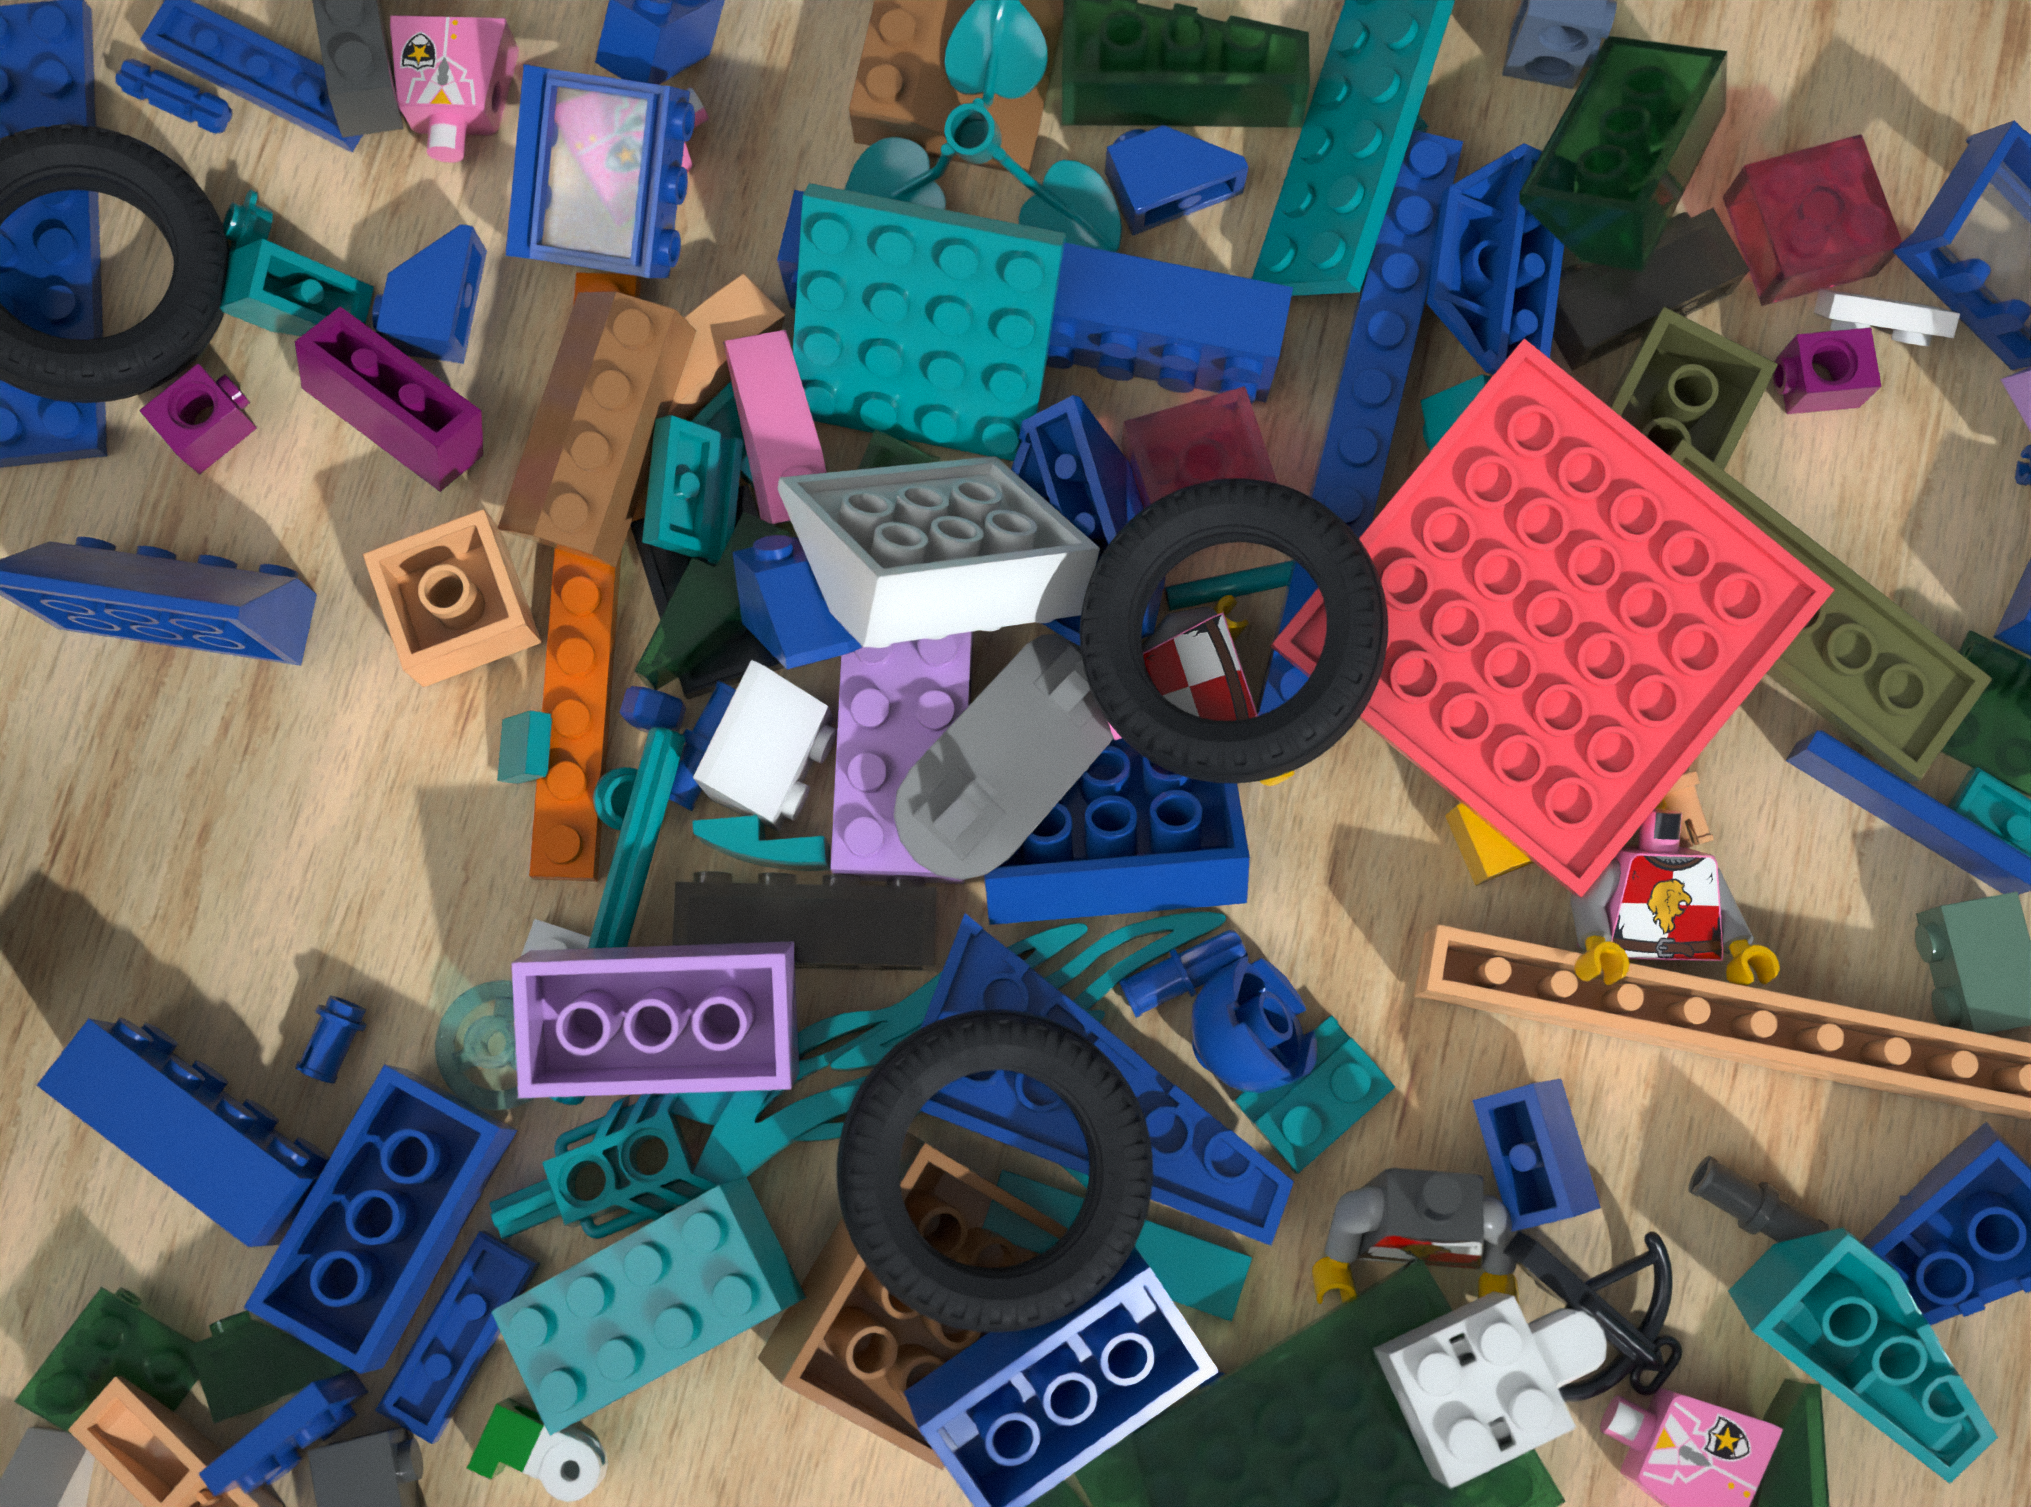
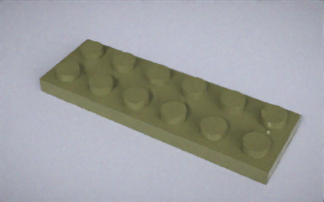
[1668,439,1992,783]

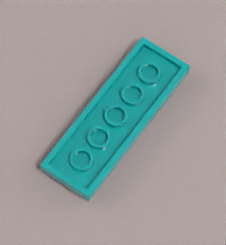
[1251,0,1455,296]

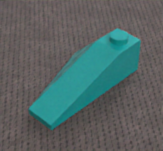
[1728,1227,1998,1484]

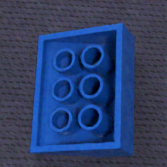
[0,537,317,666]
[985,738,1250,925]

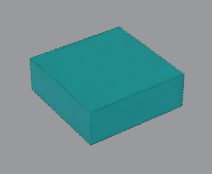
[497,710,552,784]

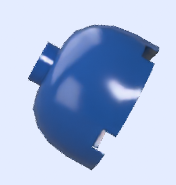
[1191,956,1317,1093]

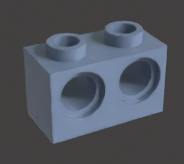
[1502,0,1617,89]

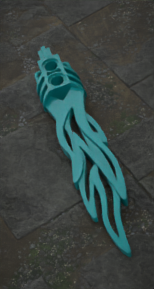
[489,912,1226,1239]

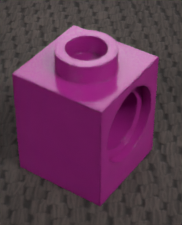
[1773,328,1882,415]
[139,363,257,475]

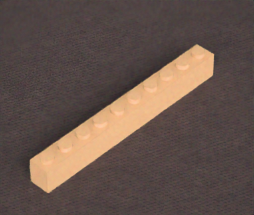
[1414,925,2031,1121]

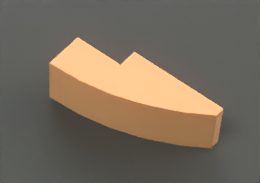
[668,274,785,419]
[68,1376,285,1507]

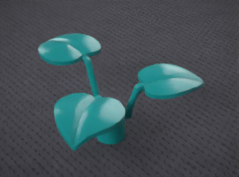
[844,0,1122,253]

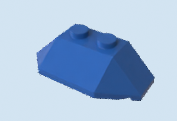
[1427,143,1575,375]
[1011,395,1166,646]

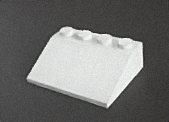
[777,456,1100,648]

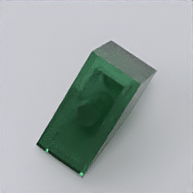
[189,1310,354,1424]

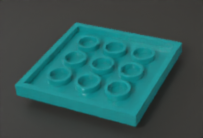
[793,183,1066,461]

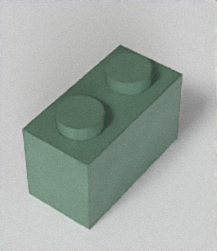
[1915,892,2031,1034]

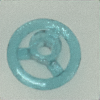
[435,980,534,1110]

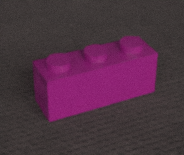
[294,307,484,492]

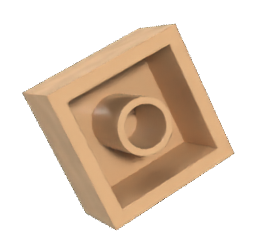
[363,509,542,687]

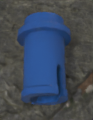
[295,995,367,1084]

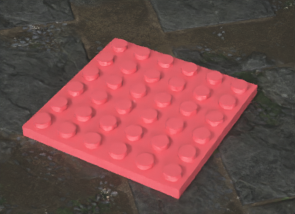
[1270,339,1835,897]

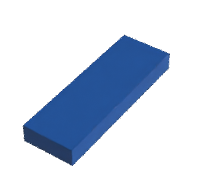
[375,1231,540,1444]

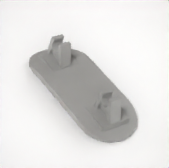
[893,634,1114,880]

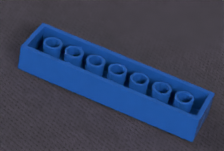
[777,190,1293,405]

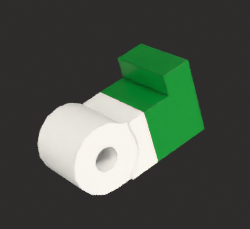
[466,1398,608,1502]

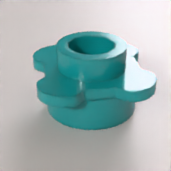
[222,189,273,251]

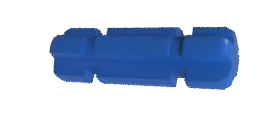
[115,59,233,134]

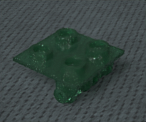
[1941,630,2031,797]
[14,1286,216,1434]

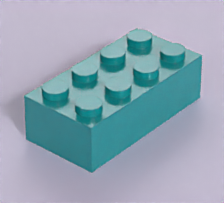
[491,1177,806,1436]

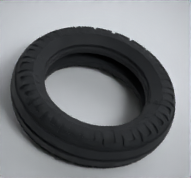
[0,124,230,403]
[1080,478,1388,783]
[837,1009,1153,1332]

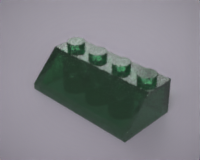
[1519,36,1728,272]

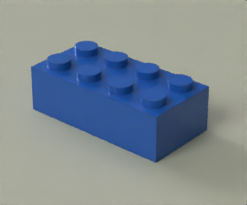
[36,1018,330,1247]
[244,1064,517,1374]
[904,1246,1218,1507]

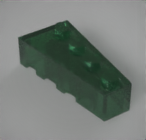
[1062,0,1310,128]

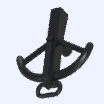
[1503,1231,1682,1402]

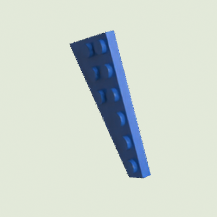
[919,913,1294,1246]

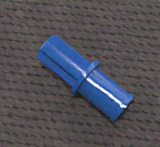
[1119,930,1249,1018]

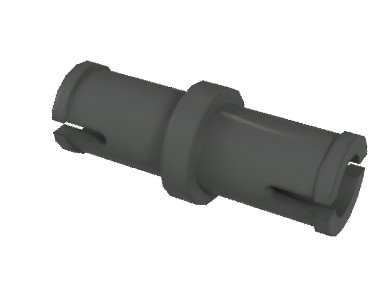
[1688,1156,1829,1243]

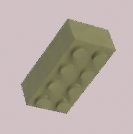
[1606,307,1778,470]

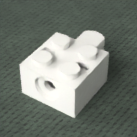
[1373,1291,1607,1489]

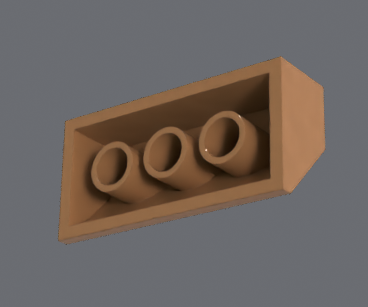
[497,292,697,567]

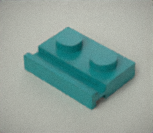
[642,415,743,564]
[1232,1015,1395,1174]

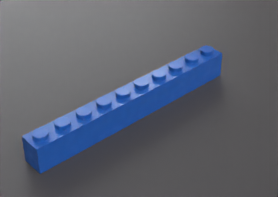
[1256,130,1463,716]

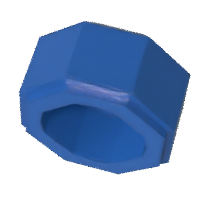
[619,686,686,733]

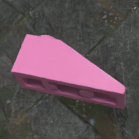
[723,330,827,527]

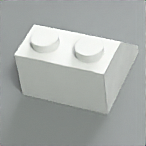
[693,660,837,831]

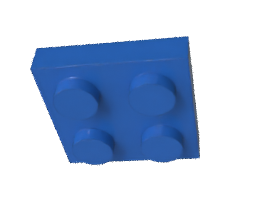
[198,1371,369,1496]

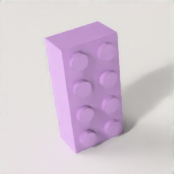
[831,631,974,884]
[512,942,799,1098]

